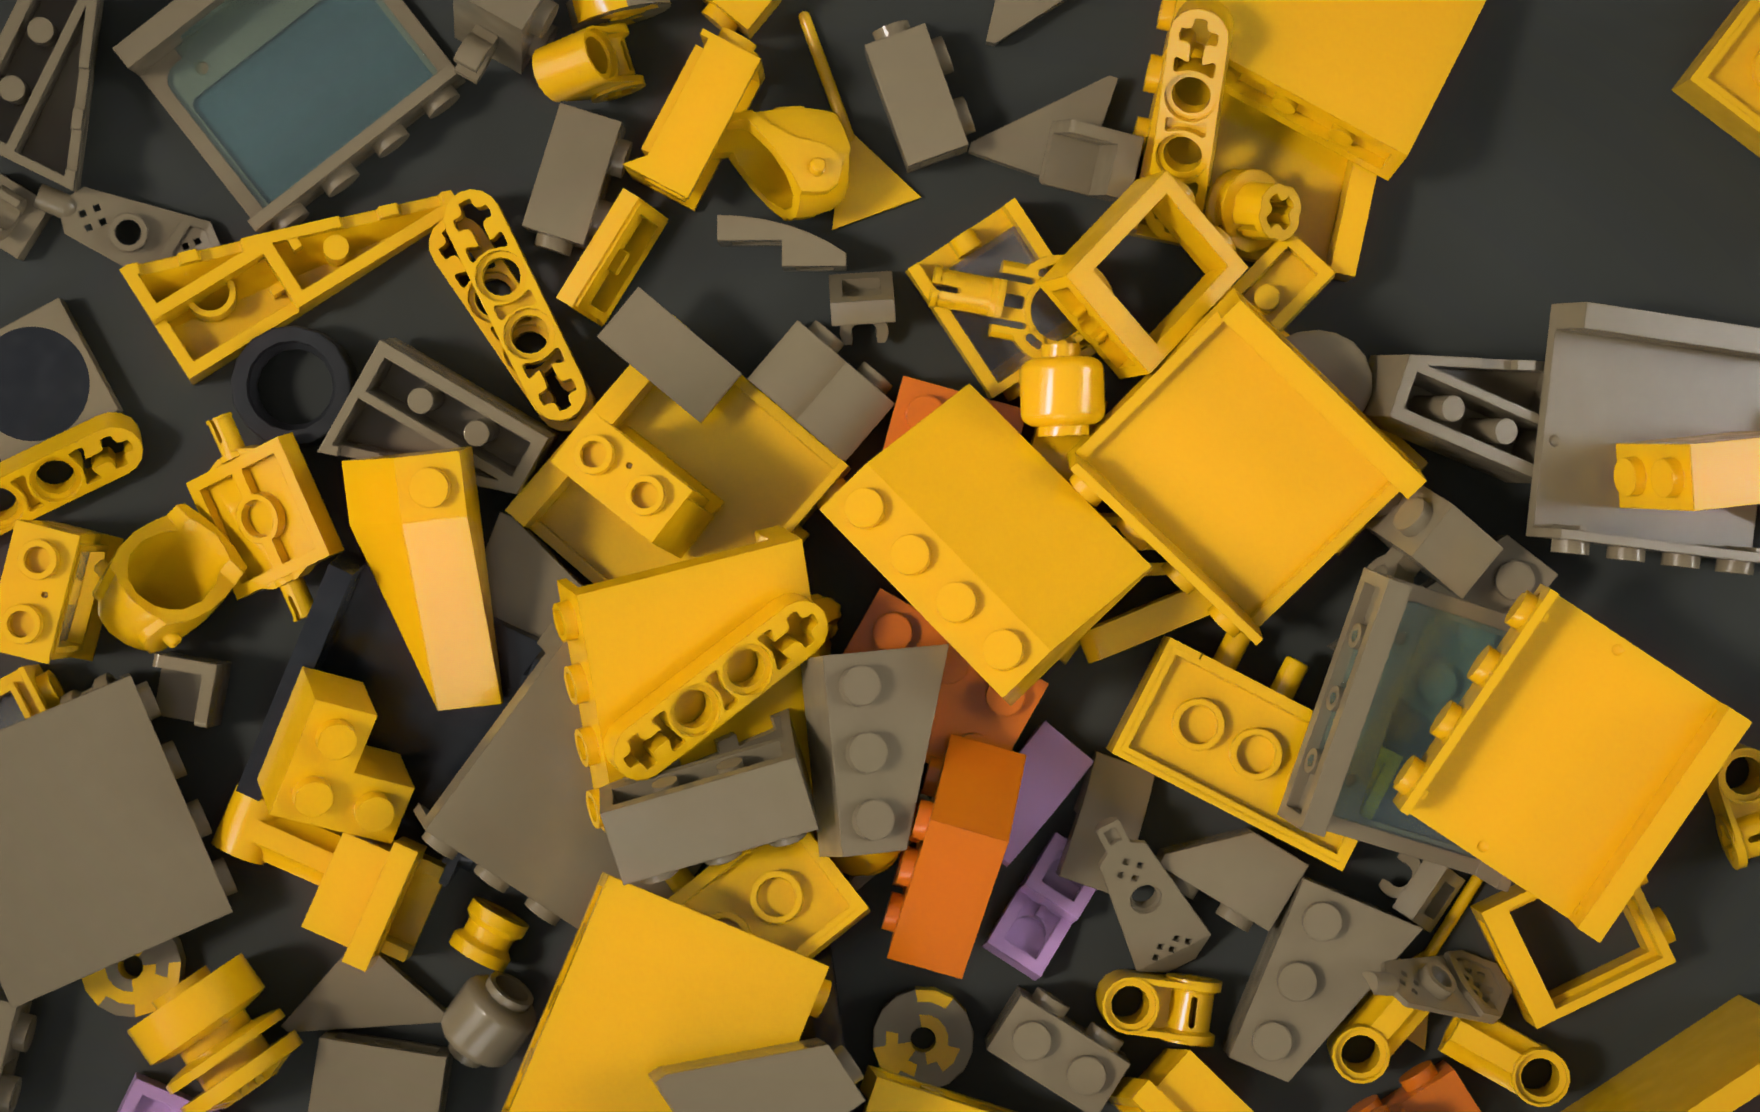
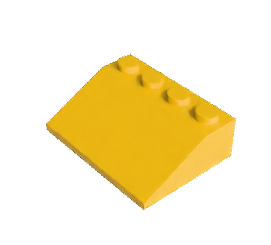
[819,383,1153,706]

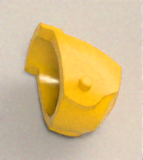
[711,106,851,221]
[92,503,247,654]

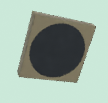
[0,298,123,461]

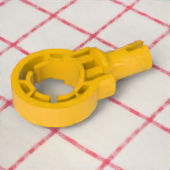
[928,255,1114,359]

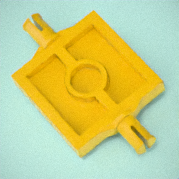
[186,412,344,623]

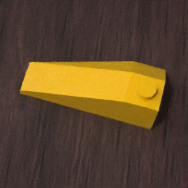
[342,446,504,711]

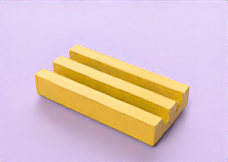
[556,188,668,327]

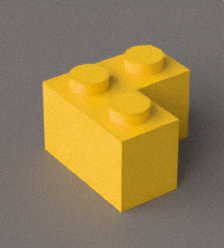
[257,666,415,844]

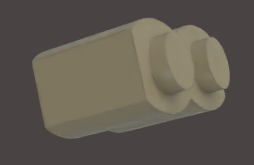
[747,320,895,462]

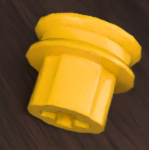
[1205,169,1301,252]

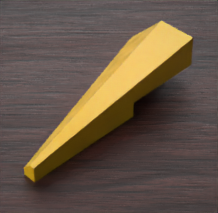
[119,190,455,386]

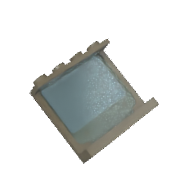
[112,0,466,234]
[1277,567,1512,892]

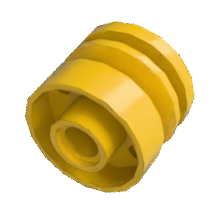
[127,953,304,1112]

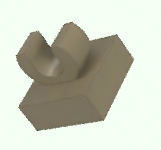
[0,173,52,261]
[829,271,896,345]
[1379,853,1466,933]

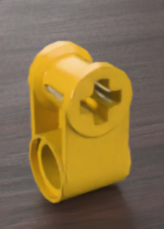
[532,23,646,103]
[1706,743,1760,870]
[1095,969,1222,1047]

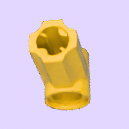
[211,783,342,886]
[1327,958,1429,1084]
[1438,1017,1570,1107]

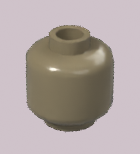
[441,971,537,1068]

